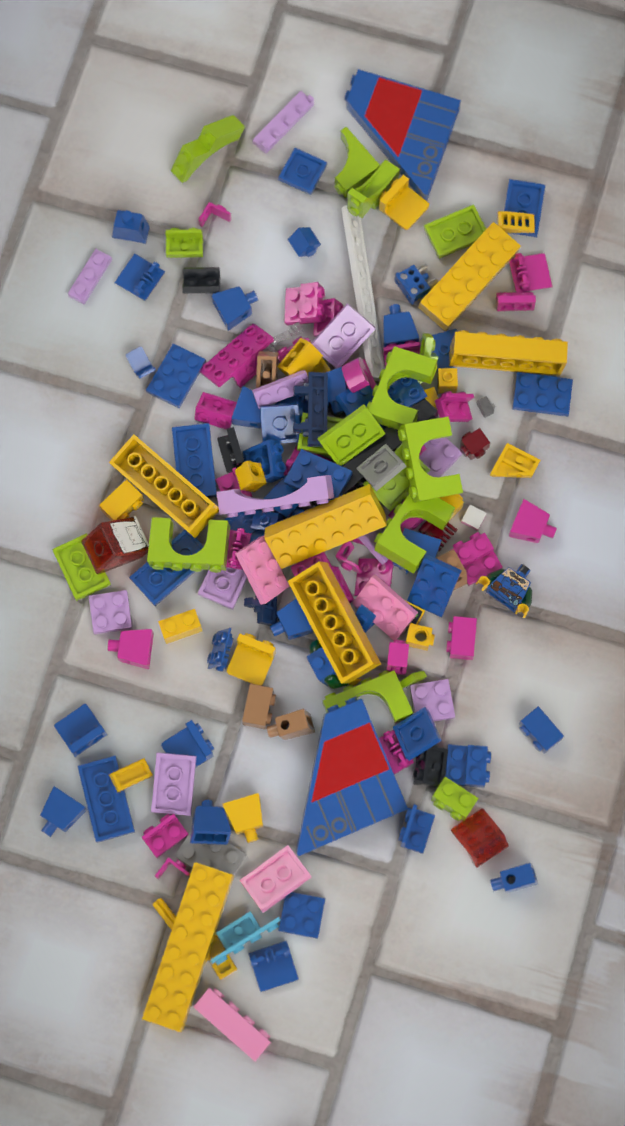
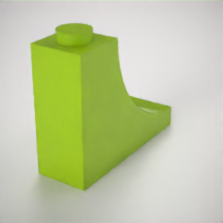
[334,126,380,198]

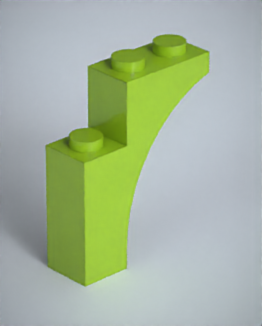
[170,114,245,183]
[347,160,400,219]

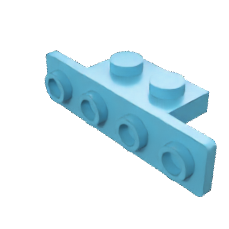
[209,911,281,965]

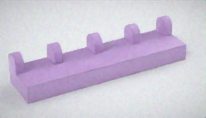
[252,91,314,154]

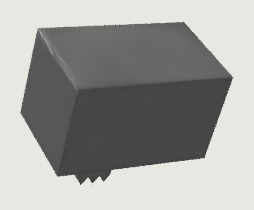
[477,396,495,418]

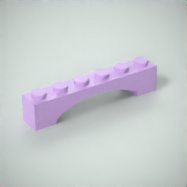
[216,475,334,518]

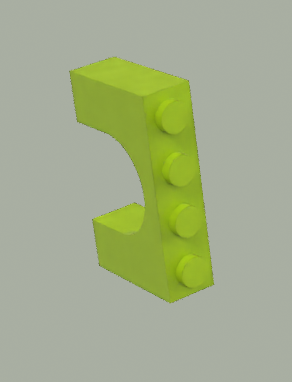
[367,346,437,430]
[398,416,463,502]
[374,489,455,574]
[147,517,230,573]
[322,670,413,723]

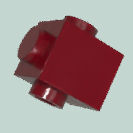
[460,428,491,460]

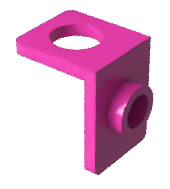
[199,202,231,227]
[335,541,362,574]
[155,857,190,879]

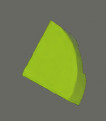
[400,671,427,688]

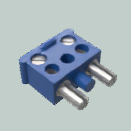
[394,263,438,305]

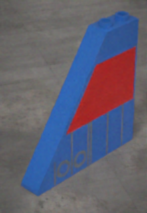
[344,69,461,201]
[296,697,408,856]

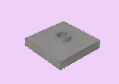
[356,444,406,491]

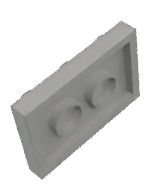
[175,831,246,875]

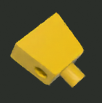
[222,793,263,843]

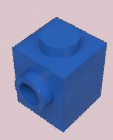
[288,227,321,257]

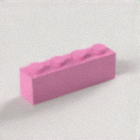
[193,988,271,1062]

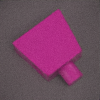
[509,499,557,543]
[107,629,154,669]

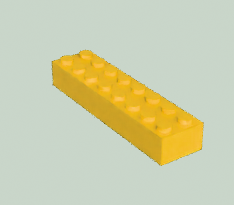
[142,862,235,1032]

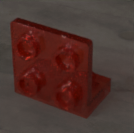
[451,808,509,868]

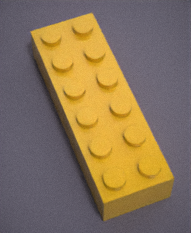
[418,222,521,331]
[449,330,568,376]
[109,434,219,538]
[264,484,387,569]
[288,561,381,684]

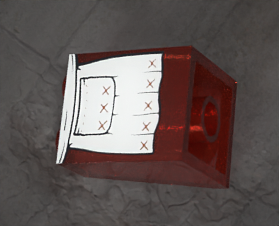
[81,516,149,574]

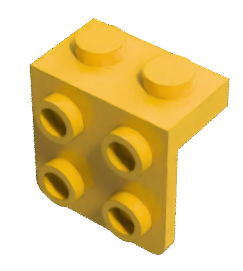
[379,175,429,230]
[227,633,276,686]

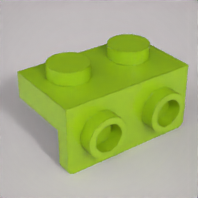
[165,228,203,258]
[431,777,479,822]

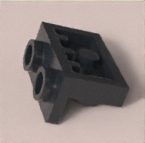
[182,267,221,294]
[217,427,244,473]
[413,746,448,788]

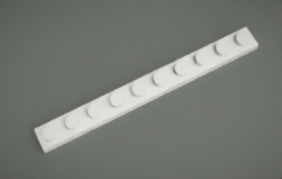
[342,205,385,382]

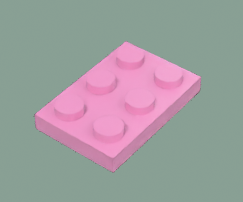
[235,535,290,605]
[352,574,418,641]
[240,845,311,913]

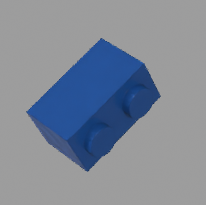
[519,706,564,754]

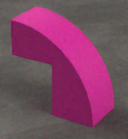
[342,357,370,393]

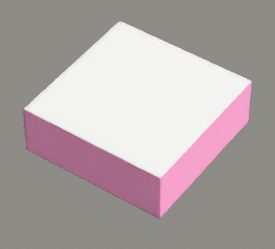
[461,505,487,531]

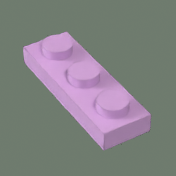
[68,249,112,304]
[252,370,308,409]

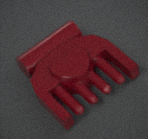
[418,521,458,552]

